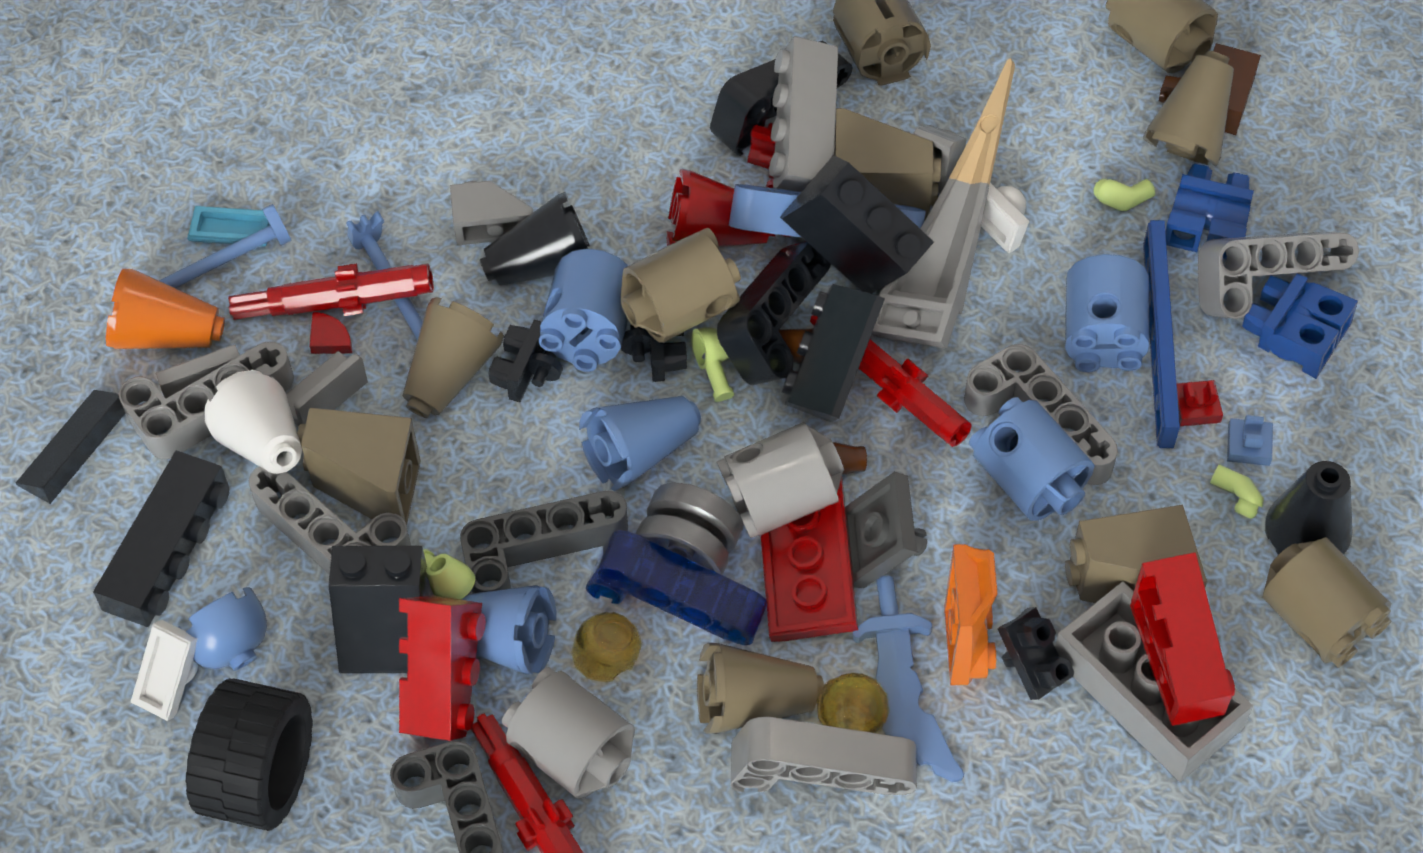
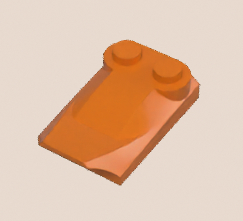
[944,544,998,685]

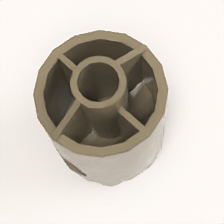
[1106,0,1218,73]
[621,228,741,343]
[1262,537,1392,668]

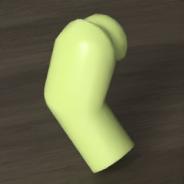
[1093,179,1155,211]
[1210,464,1264,519]

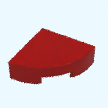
[309,312,352,354]

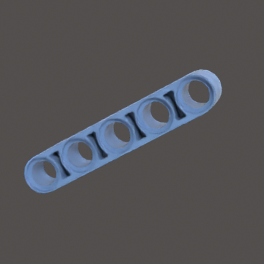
[729,184,926,237]

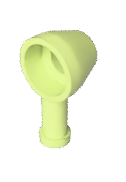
[691,327,734,402]
[423,549,475,600]

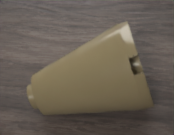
[1143,50,1234,166]
[402,297,504,418]
[697,643,824,734]

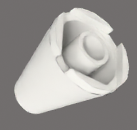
[205,370,302,474]

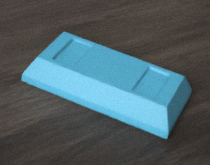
[187,206,270,247]

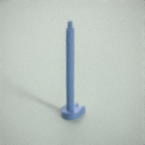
[159,204,292,288]
[346,211,423,341]

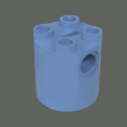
[539,249,628,372]
[1065,254,1149,373]
[969,397,1095,521]

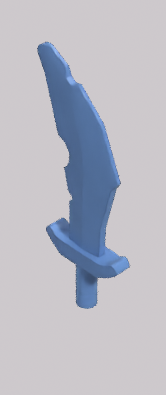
[853,576,964,782]

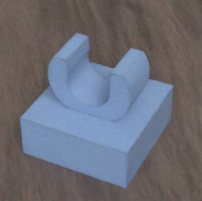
[1227,415,1273,466]

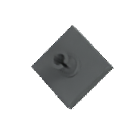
[846,471,927,588]

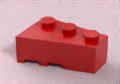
[1130,552,1235,726]
[399,596,486,741]

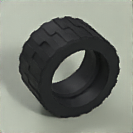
[185,678,313,831]

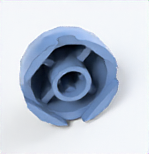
[178,587,267,671]

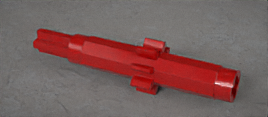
[228,263,434,320]
[810,315,972,447]
[471,713,583,853]

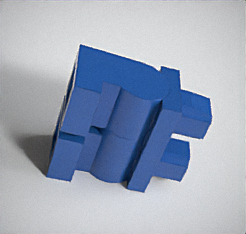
[1165,163,1254,260]
[1242,273,1358,379]

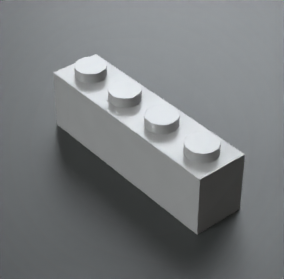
[769,36,838,192]

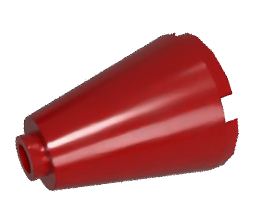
[666,169,776,247]

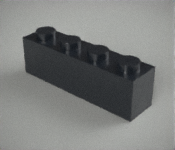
[93,450,230,627]

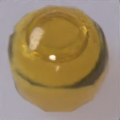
[571,611,642,682]
[817,673,890,733]

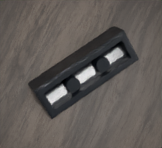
[16,390,126,504]

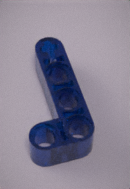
[586,530,768,646]

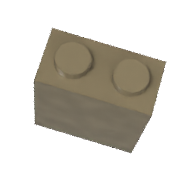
[834,108,941,221]
[297,408,421,525]
[1065,504,1207,603]

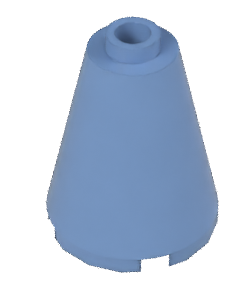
[579,396,701,491]
[461,585,557,674]

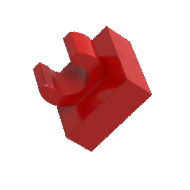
[1177,380,1223,426]

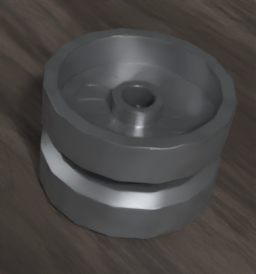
[632,482,743,588]

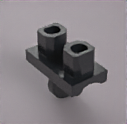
[488,319,563,403]
[621,324,687,382]
[997,607,1075,700]

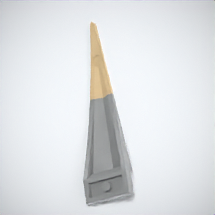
[872,58,1015,349]

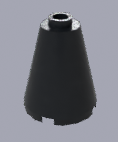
[480,192,590,286]
[1265,461,1353,555]

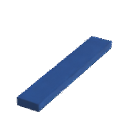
[1143,220,1180,448]

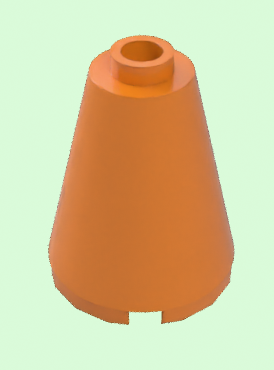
[106,268,225,349]

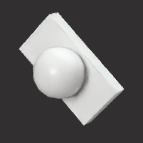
[981,183,1029,253]
[131,620,198,721]

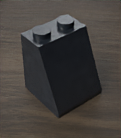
[329,546,433,673]

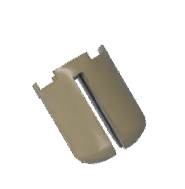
[833,0,931,85]

